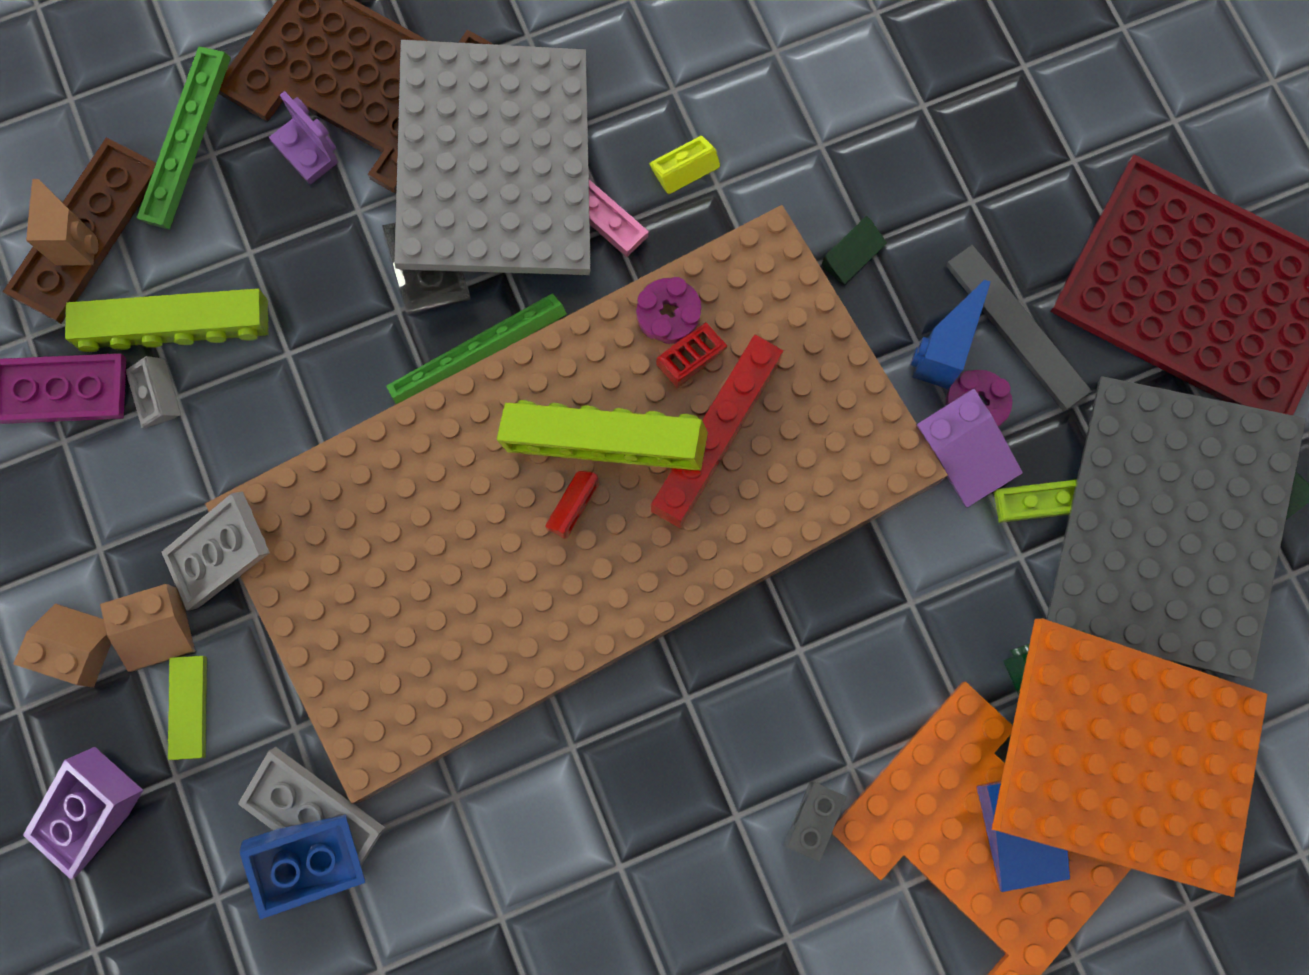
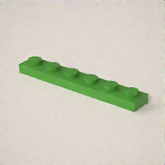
[137,46,231,230]
[386,293,567,404]

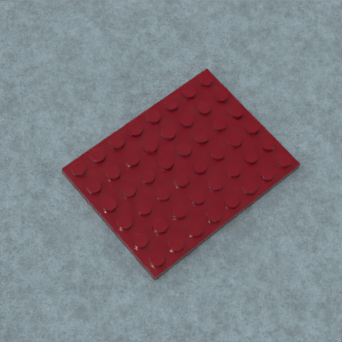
[1050,154,1309,415]

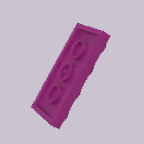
[0,353,126,424]

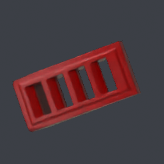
[656,322,727,388]

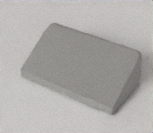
[126,356,180,428]

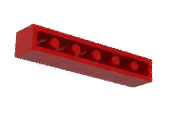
[651,334,784,528]

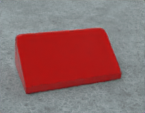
[545,471,599,539]

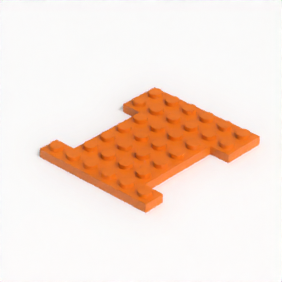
[832,681,1131,975]

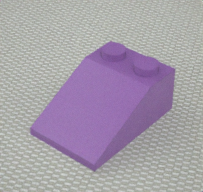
[916,389,1023,508]
[23,747,143,880]

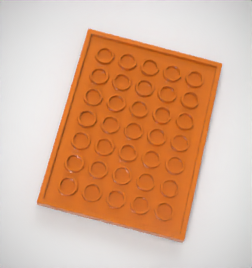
[991,619,1268,897]

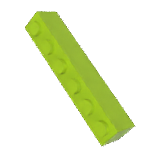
[65,288,269,352]
[497,400,708,471]

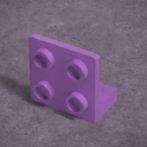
[269,91,339,185]

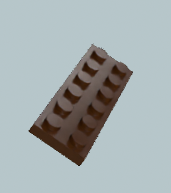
[3,137,156,324]

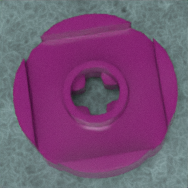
[636,277,702,344]
[946,370,1012,427]

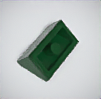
[821,216,887,286]

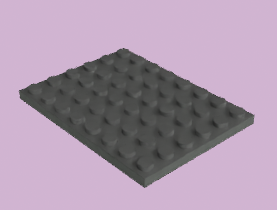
[1046,376,1306,681]

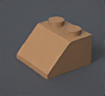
[26,179,98,265]
[100,584,195,672]
[13,604,111,688]

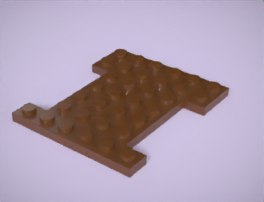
[218,0,493,194]

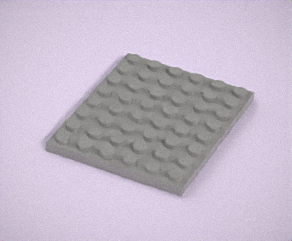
[395,40,590,275]

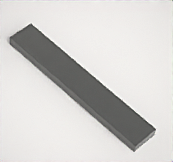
[946,245,1092,412]

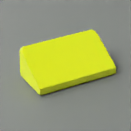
[649,136,720,194]

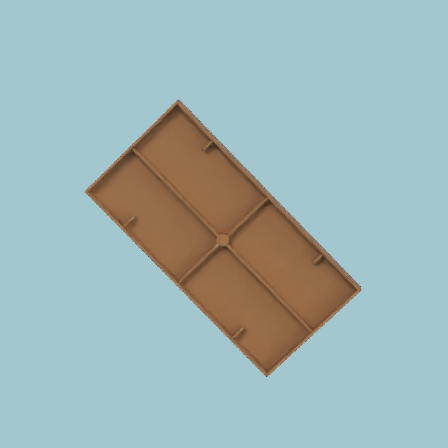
[205,205,948,804]

